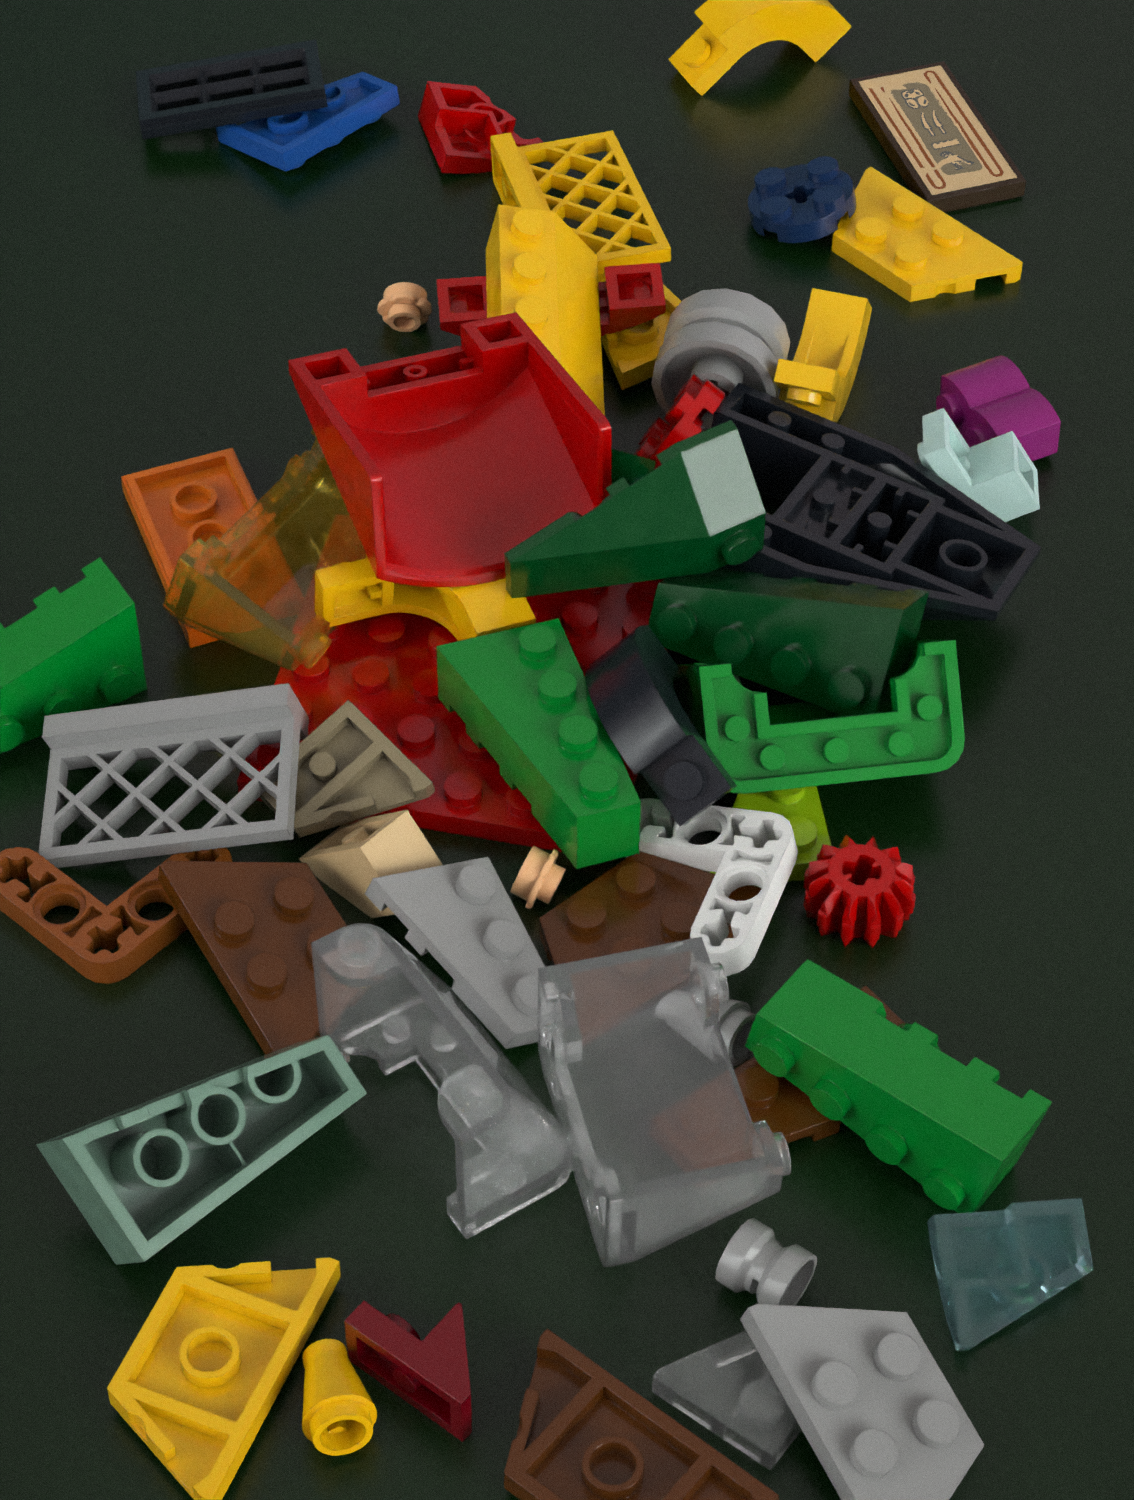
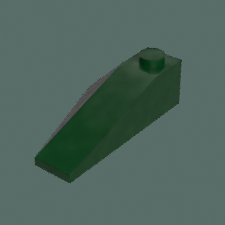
[504,420,766,598]

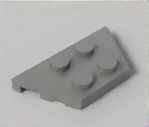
[740,1304,984,1500]

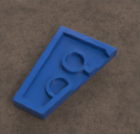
[216,72,400,172]

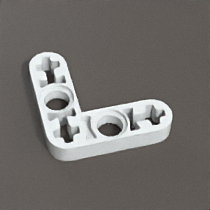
[626,798,798,976]

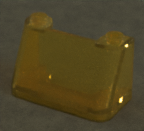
[163,429,366,671]

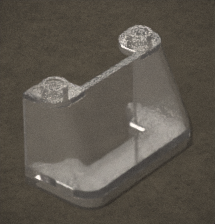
[311,923,572,1239]
[537,937,791,1268]

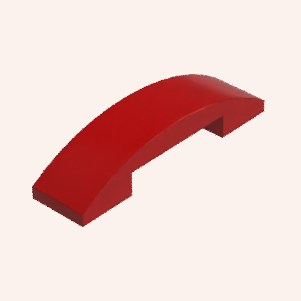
[436,263,666,336]

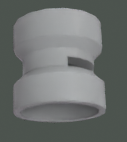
[715,1218,817,1306]

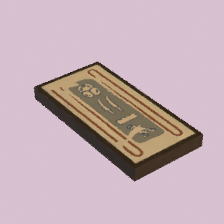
[849,61,1026,212]

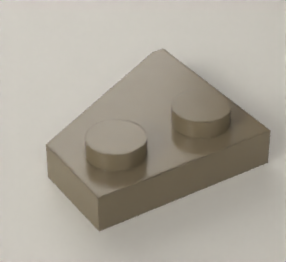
[259,700,435,838]

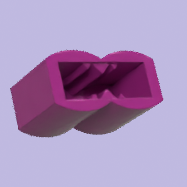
[936,355,1061,461]

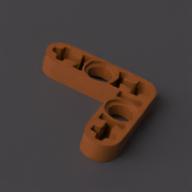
[0,847,233,984]

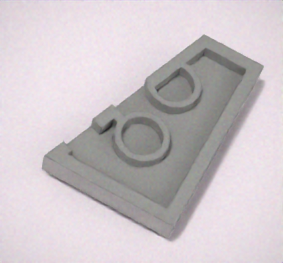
[365,857,573,1049]

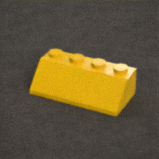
[486,204,605,416]

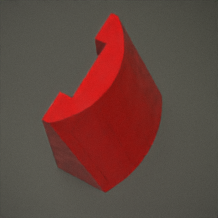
[288,312,612,587]

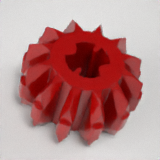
[803,835,916,948]

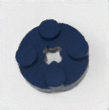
[748,156,857,243]

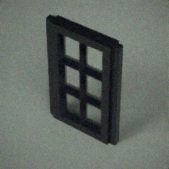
[136,39,328,140]

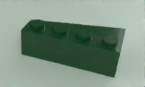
[648,569,929,716]

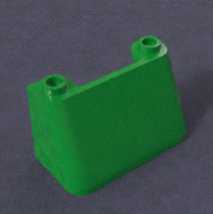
[677,639,965,794]

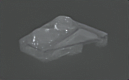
[652,1330,802,1470]

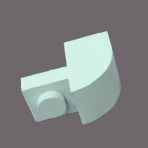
[917,408,1040,522]

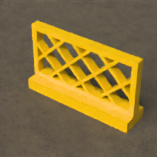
[490,130,671,275]

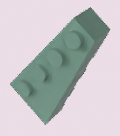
[36,1035,367,1265]

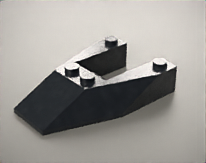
[711,383,1041,621]

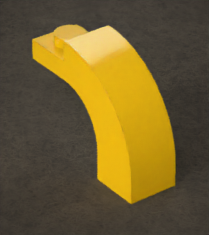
[668,0,852,96]
[774,288,872,423]
[314,554,536,641]

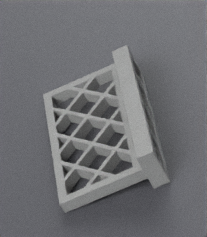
[39,683,309,868]

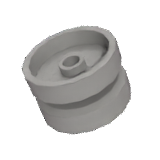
[651,288,790,433]

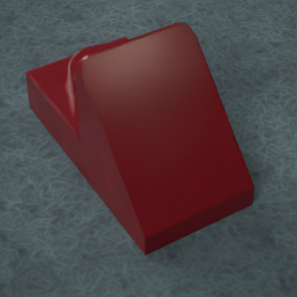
[344,1301,472,1442]

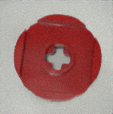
[633,374,725,470]

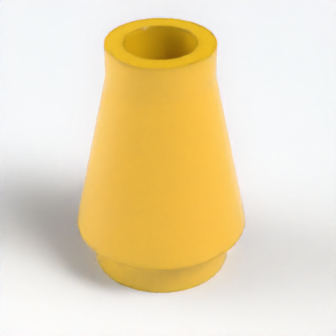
[302,1339,377,1456]

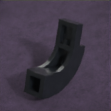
[585,625,737,826]

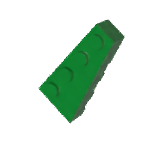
[0,557,147,753]
[436,618,641,869]
[745,959,1052,1221]

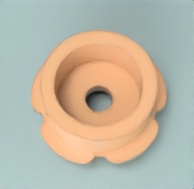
[377,282,432,332]
[510,845,566,909]

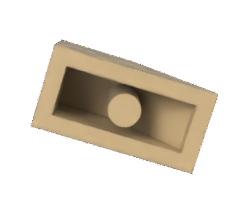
[299,810,443,918]

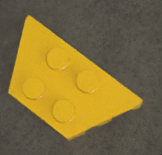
[831,167,1023,302]
[107,1257,341,1500]

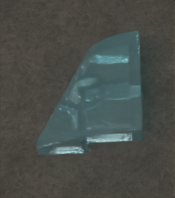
[927,1198,1094,1351]

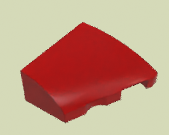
[418,81,543,174]

